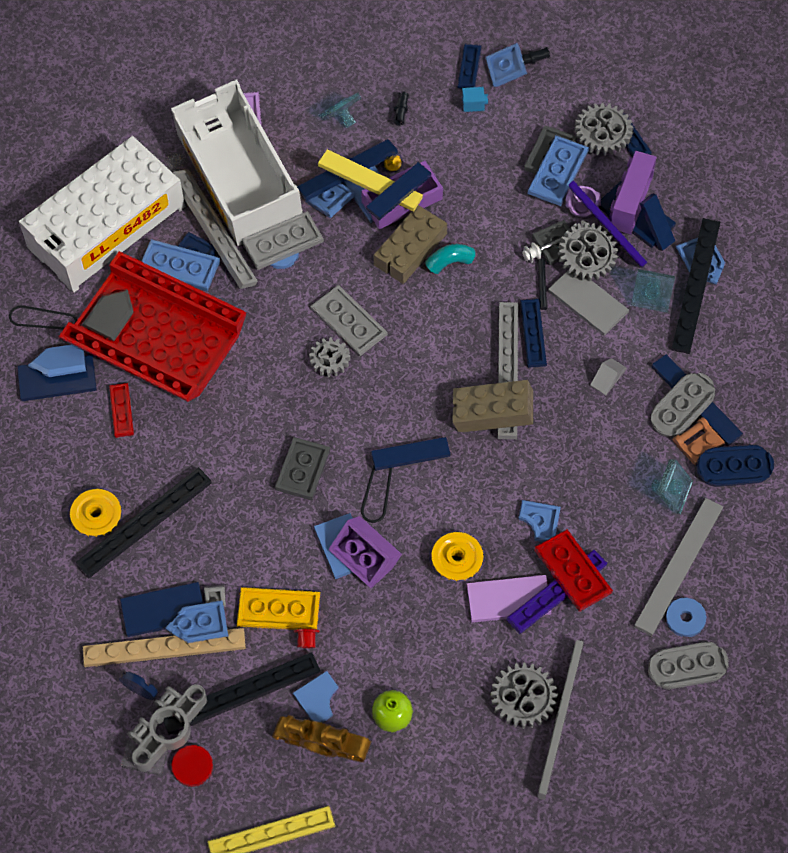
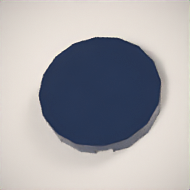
[119,672,158,700]

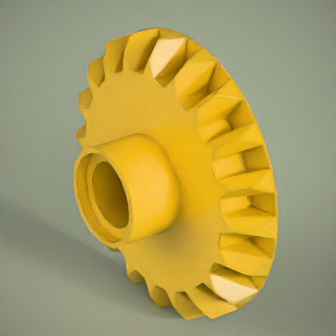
[70,489,122,537]
[432,532,483,581]

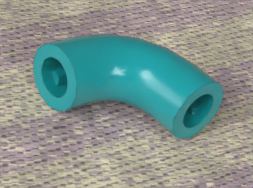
[425,244,475,274]

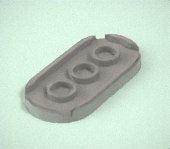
[651,373,715,437]
[648,642,729,689]

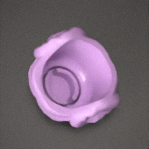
[565,186,601,217]

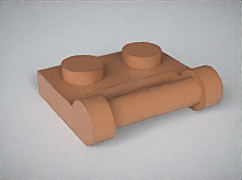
[672,417,725,465]

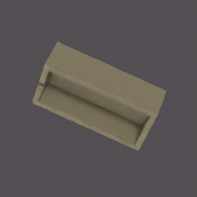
[374,205,447,284]
[453,380,533,432]

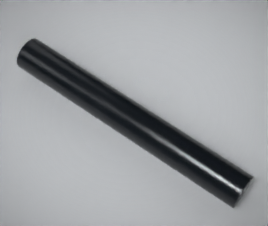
[538,259,547,310]

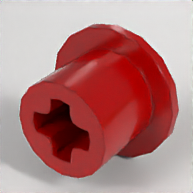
[294,629,320,648]

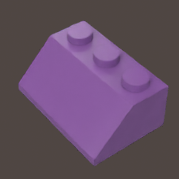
[328,516,402,588]

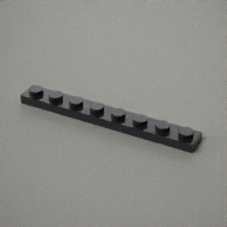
[671,218,721,354]
[76,467,212,579]
[163,652,320,735]

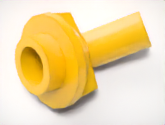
[384,155,402,171]

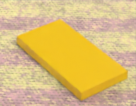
[237,587,320,630]

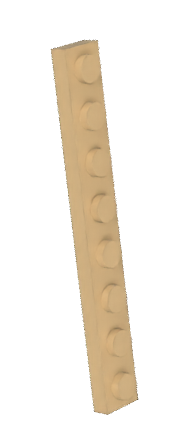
[83,628,246,667]

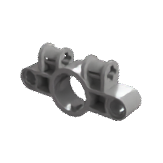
[127,684,207,772]

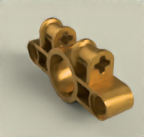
[272,715,371,762]

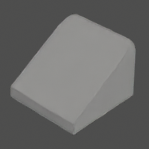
[204,585,226,607]

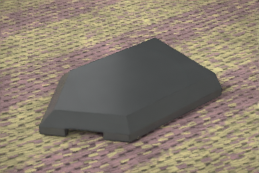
[82,289,134,342]

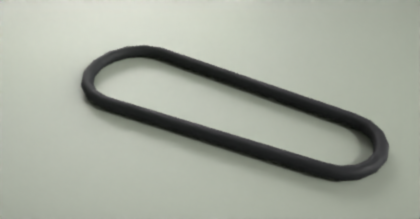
[9,305,77,329]
[361,465,392,523]

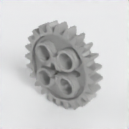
[574,103,633,156]
[558,222,618,281]
[491,662,558,729]

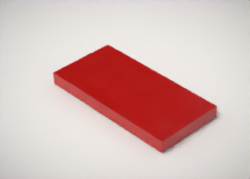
[534,529,613,612]

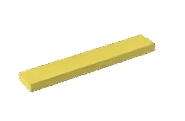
[318,149,423,212]
[207,806,335,853]

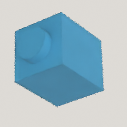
[462,87,488,112]

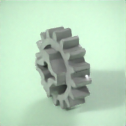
[309,337,350,377]

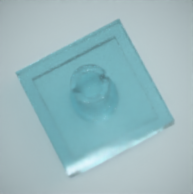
[319,92,362,128]
[631,269,675,313]
[652,459,693,514]

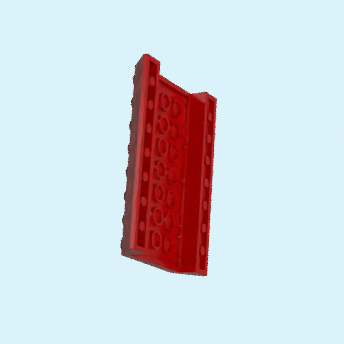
[59,251,246,402]

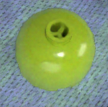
[372,690,413,732]

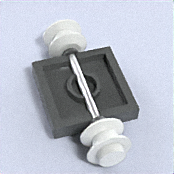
[522,220,591,265]

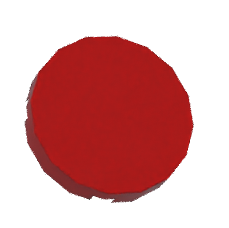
[172,745,213,787]

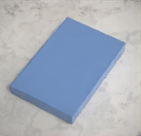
[314,513,353,579]

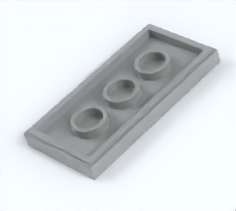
[242,211,324,270]
[548,270,629,336]
[310,285,388,357]

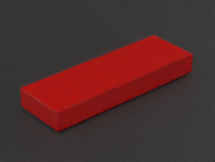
[109,383,134,438]

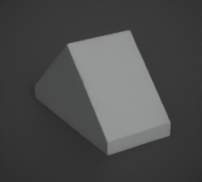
[590,358,627,396]

